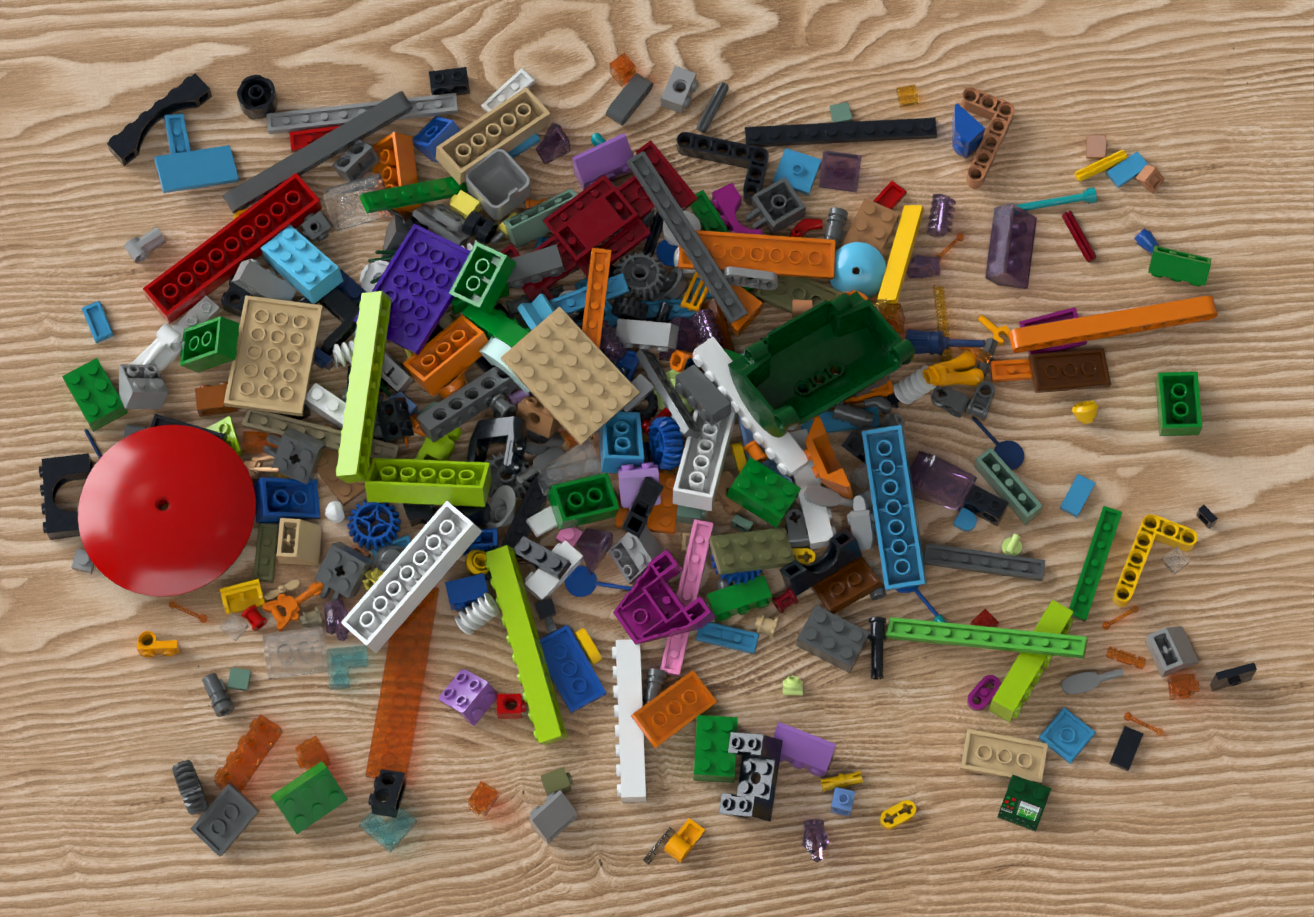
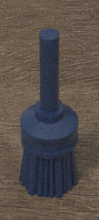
[905,329,986,355]

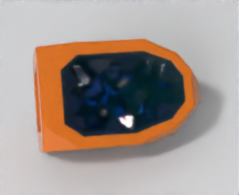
[670,350,703,373]

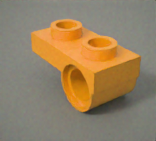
[137,631,180,658]
[664,818,705,863]

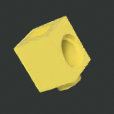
[449,190,481,220]

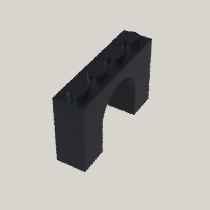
[39,453,93,540]

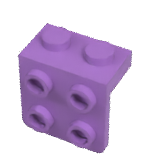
[618,463,661,508]
[439,669,498,726]

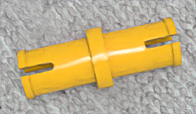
[820,770,863,792]

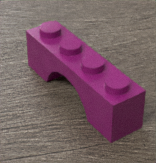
[711,182,764,235]

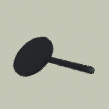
[388,209,428,230]

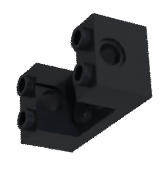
[719,732,783,822]

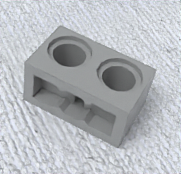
[381,351,415,393]

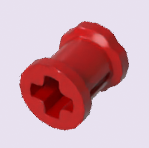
[241,605,268,631]

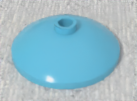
[830,242,886,298]

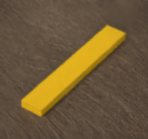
[877,205,924,304]

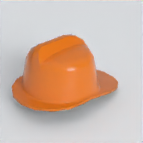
[434,365,471,399]

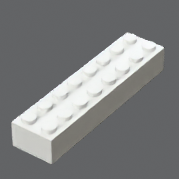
[341,501,482,653]

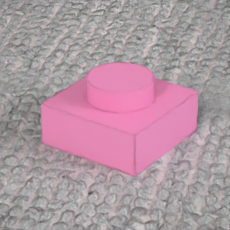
[555,527,583,547]

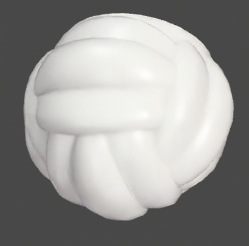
[325,501,345,523]

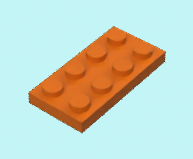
[631,670,717,748]

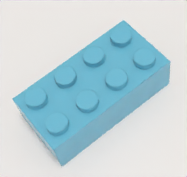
[261,225,343,304]

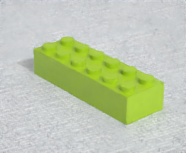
[365,458,492,507]
[989,600,1074,723]

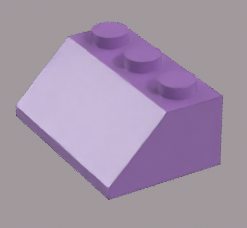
[573,133,634,190]
[773,722,836,777]

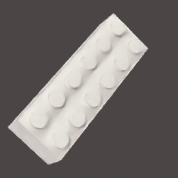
[672,409,737,511]

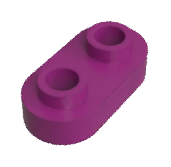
[967,675,1001,711]

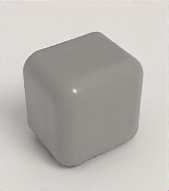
[465,149,531,220]

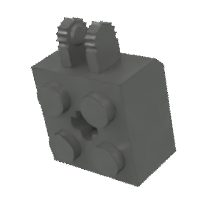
[745,177,806,235]
[263,429,326,484]
[315,542,373,605]

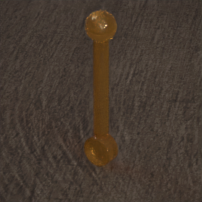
[934,233,964,262]
[169,601,207,623]
[1102,605,1139,630]
[1124,712,1164,736]

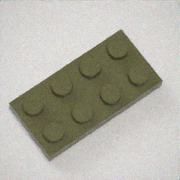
[755,276,842,314]
[708,527,795,575]

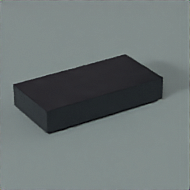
[1109,726,1143,771]

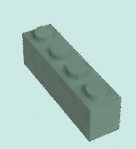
[503,189,578,248]
[974,447,1043,525]

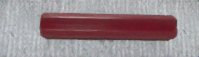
[1062,210,1097,263]

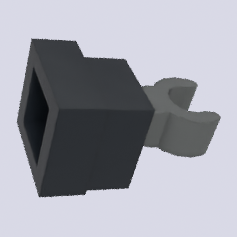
[534,598,557,634]

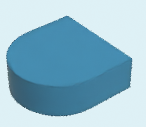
[953,507,977,532]

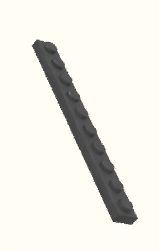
[627,151,748,324]

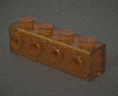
[214,714,283,791]

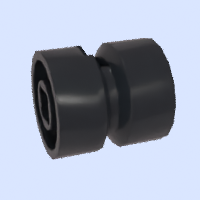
[462,210,498,245]

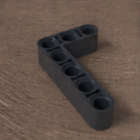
[677,132,769,205]

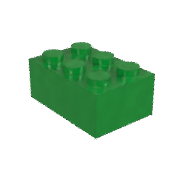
[449,242,517,315]
[180,316,239,373]
[62,358,127,432]
[1155,372,1202,436]
[726,457,801,528]
[548,473,620,530]
[694,715,738,783]
[271,761,348,834]

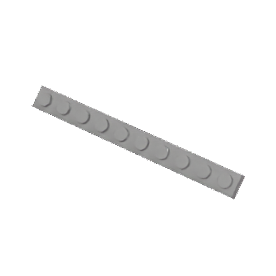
[266,93,458,134]

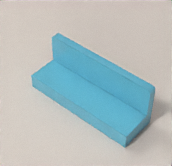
[517,294,555,331]

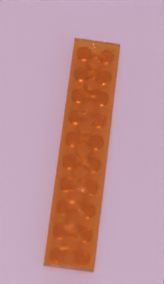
[365,587,440,781]

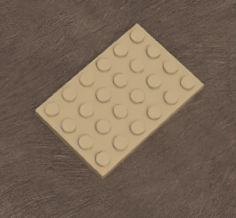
[224,295,323,416]
[501,306,640,446]

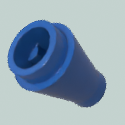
[1134,228,1160,254]

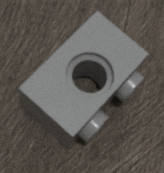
[661,66,698,114]

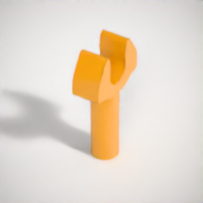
[978,314,1010,345]

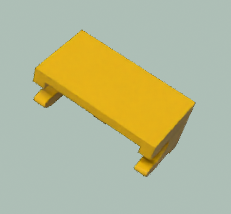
[219,579,265,615]

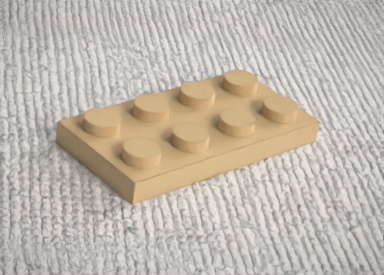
[960,729,1048,784]

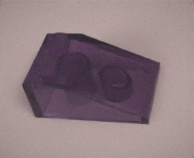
[910,451,977,511]

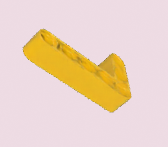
[1112,514,1198,608]

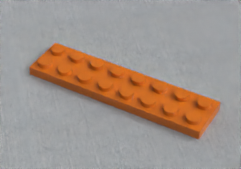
[678,230,835,279]

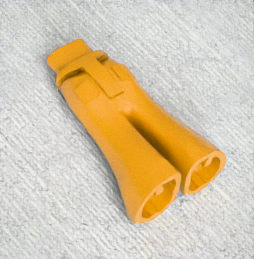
[922,350,984,387]

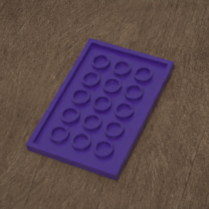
[354,224,471,355]

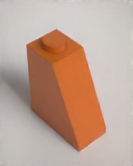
[722,285,763,338]

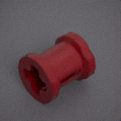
[772,588,798,614]

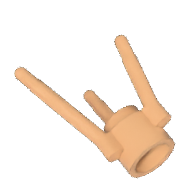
[244,455,279,480]

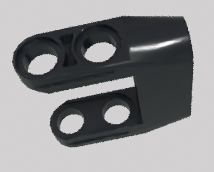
[298,287,360,356]
[466,416,527,475]

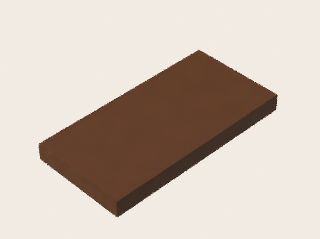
[1028,348,1111,393]

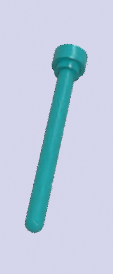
[1004,187,1097,214]

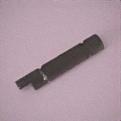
[643,827,675,865]

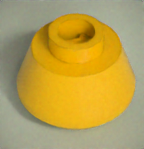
[1072,401,1099,424]
[465,549,489,575]

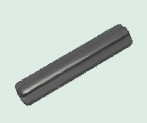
[697,82,729,133]

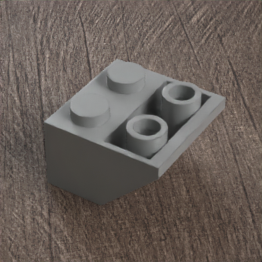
[119,364,169,409]
[608,526,663,584]
[1145,626,1199,678]
[529,790,578,845]

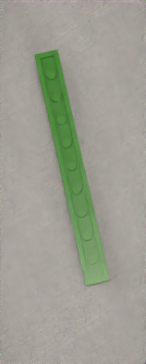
[886,617,1088,659]

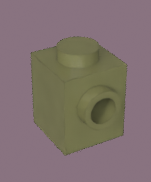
[541,767,573,797]

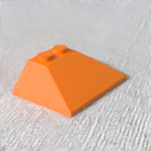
[804,416,854,499]

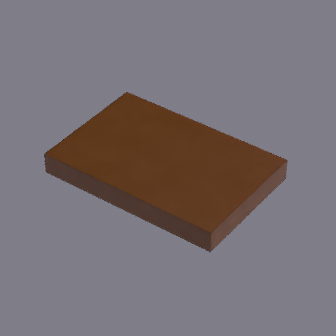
[811,556,883,614]

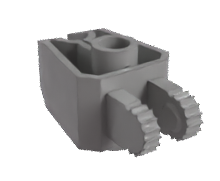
[847,493,876,550]

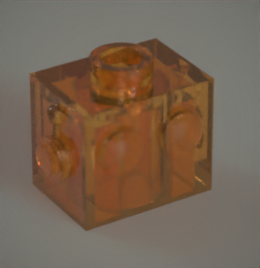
[295,736,331,771]

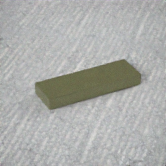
[253,523,279,583]

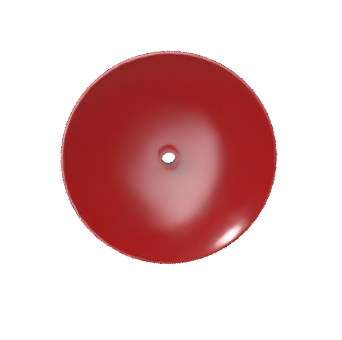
[78,425,256,597]

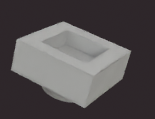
[71,549,94,574]

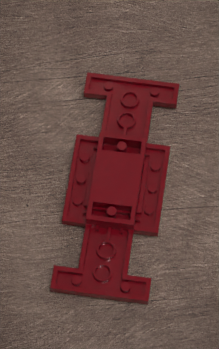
[500,140,698,303]

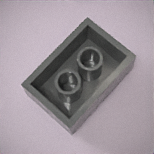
[796,605,870,673]

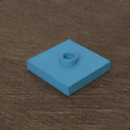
[773,148,822,195]

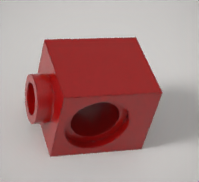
[497,693,526,719]

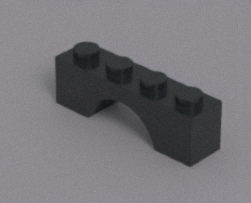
[780,529,862,596]

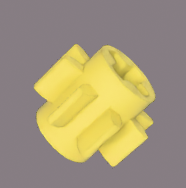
[362,568,384,591]

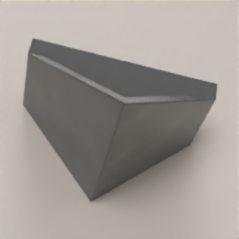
[381,215,410,257]

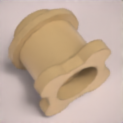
[754,614,779,639]

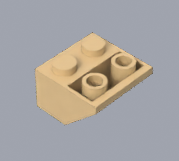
[277,518,322,566]

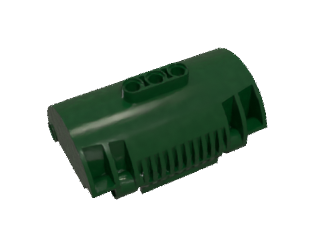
[728,291,916,438]

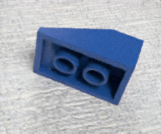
[253,477,320,523]

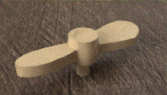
[264,579,300,600]

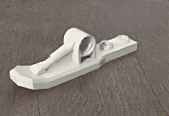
[130,296,221,373]

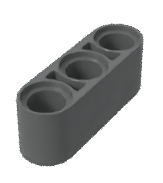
[606,73,653,126]

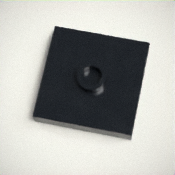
[1210,663,1257,691]

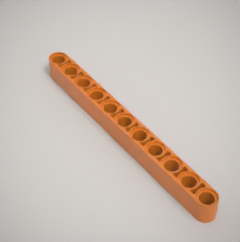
[1008,295,1218,353]

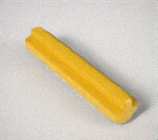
[1074,150,1128,182]

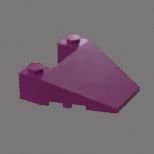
[613,549,716,645]

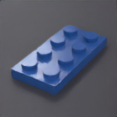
[540,625,607,714]

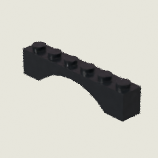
[107,73,212,166]

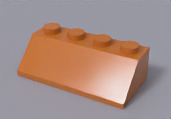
[372,132,421,217]
[402,315,488,396]

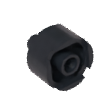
[237,75,278,120]

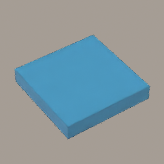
[1038,707,1096,764]

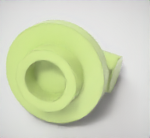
[1002,534,1022,556]
[783,676,803,696]

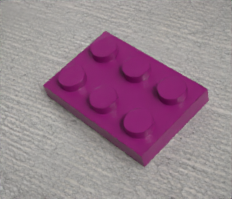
[1019,307,1087,354]

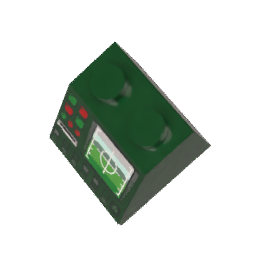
[997,774,1051,832]

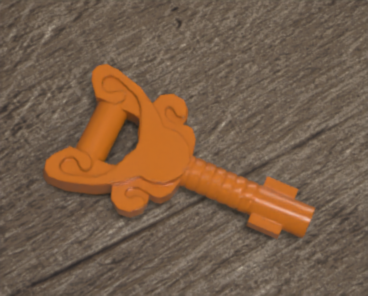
[262,582,324,632]

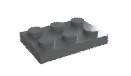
[191,783,260,857]

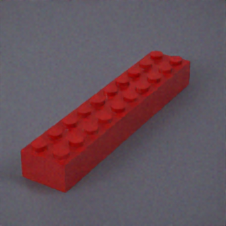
[143,173,322,325]

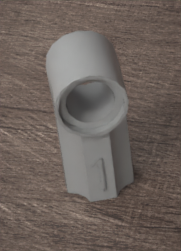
[124,227,166,263]

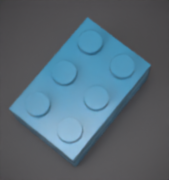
[598,412,644,473]

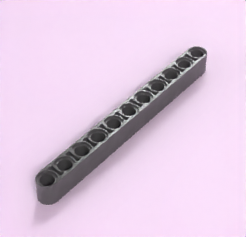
[223,91,413,214]

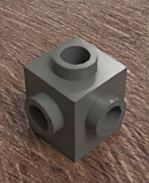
[302,211,334,242]

